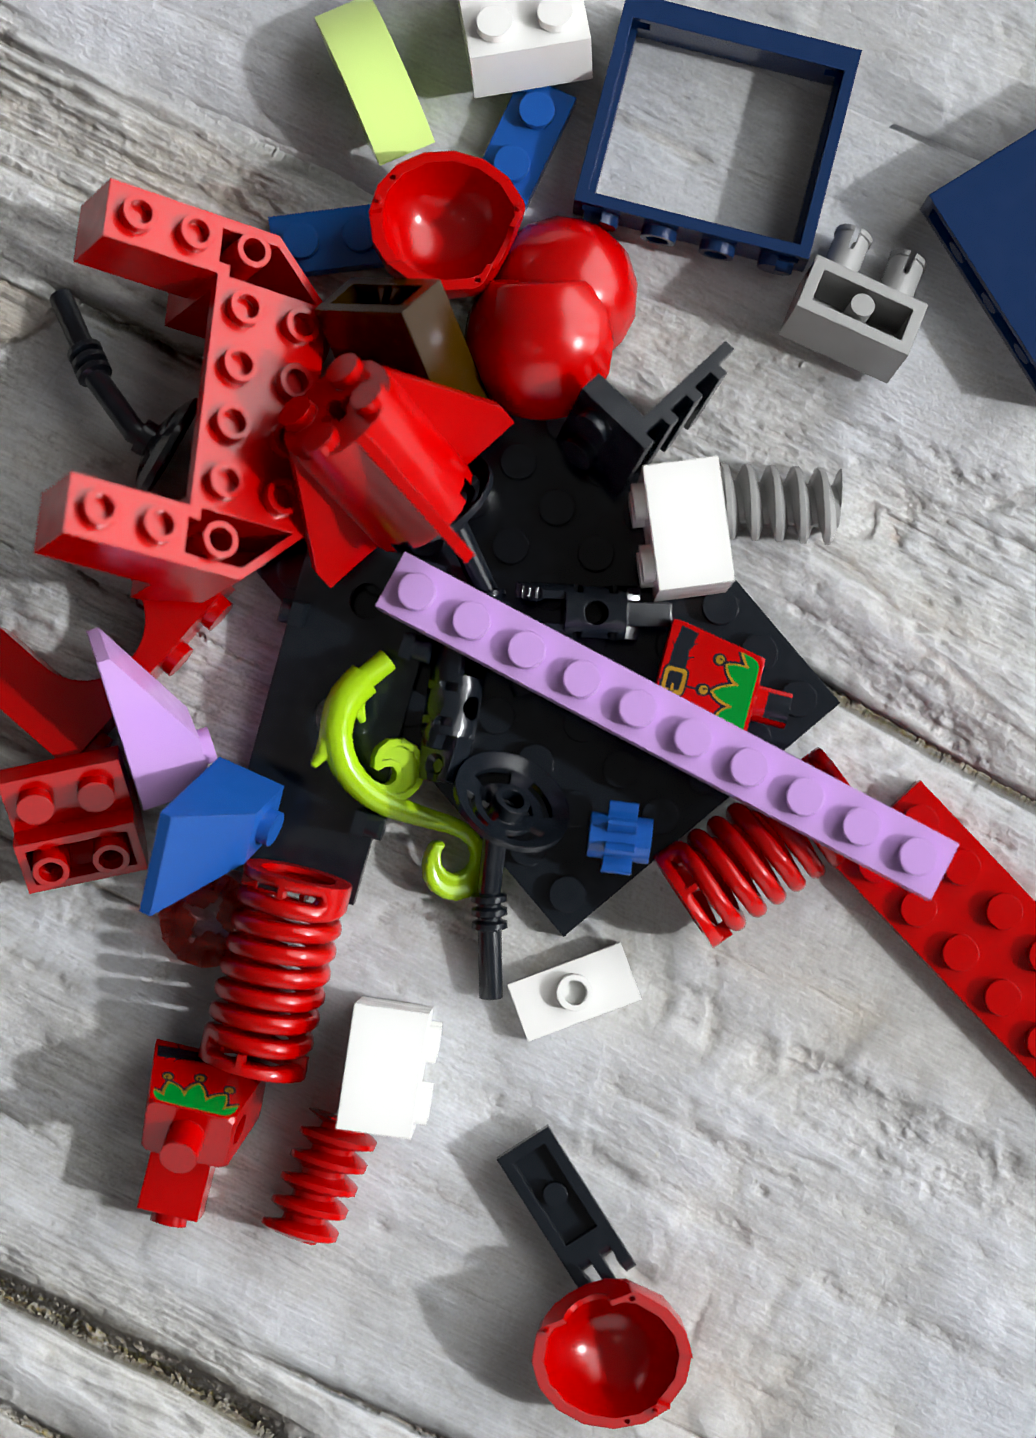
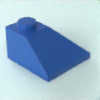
[139,756,284,916]

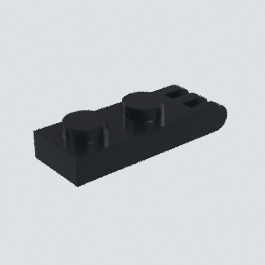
[497,1124,637,1288]

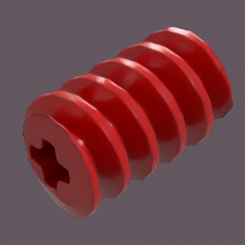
[261,1107,377,1245]

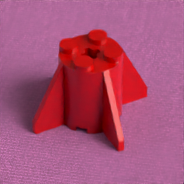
[279,353,515,588]

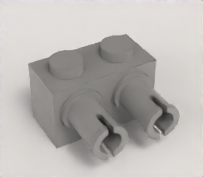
[778,224,928,383]

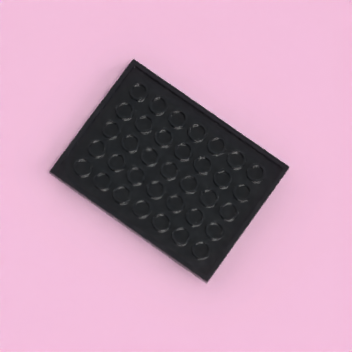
[255,411,840,937]

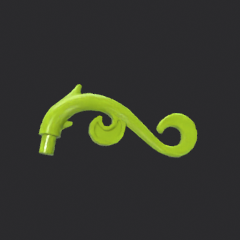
[310,650,483,901]

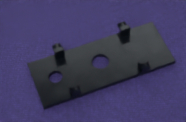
[234,546,448,905]

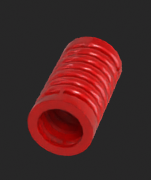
[652,747,850,948]
[198,858,352,1083]

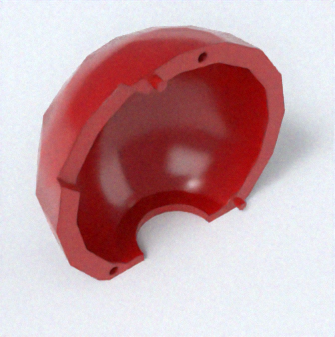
[369,151,525,299]
[494,216,638,349]
[464,279,614,421]
[531,1278,693,1429]

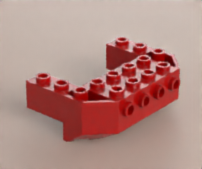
[33,178,330,602]

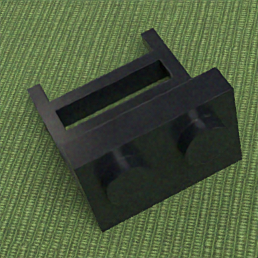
[556,341,734,498]

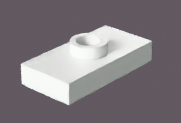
[507,942,642,1042]

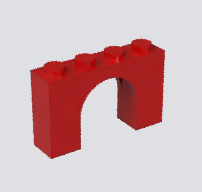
[0,579,235,758]

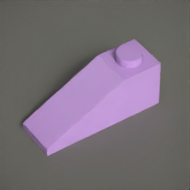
[86,627,217,810]

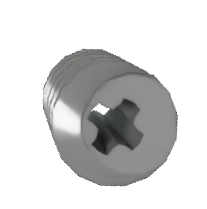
[719,462,843,545]

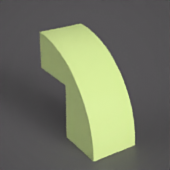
[314,0,435,166]

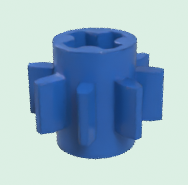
[586,800,653,876]

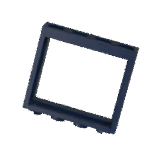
[573,0,862,276]

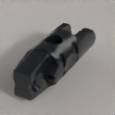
[515,582,672,641]
[419,641,487,785]

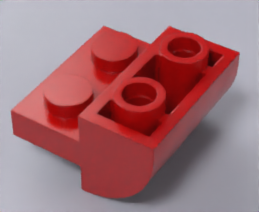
[0,745,148,894]

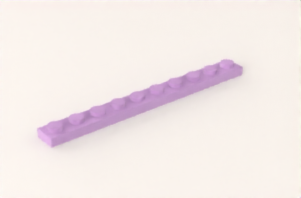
[375,552,960,901]

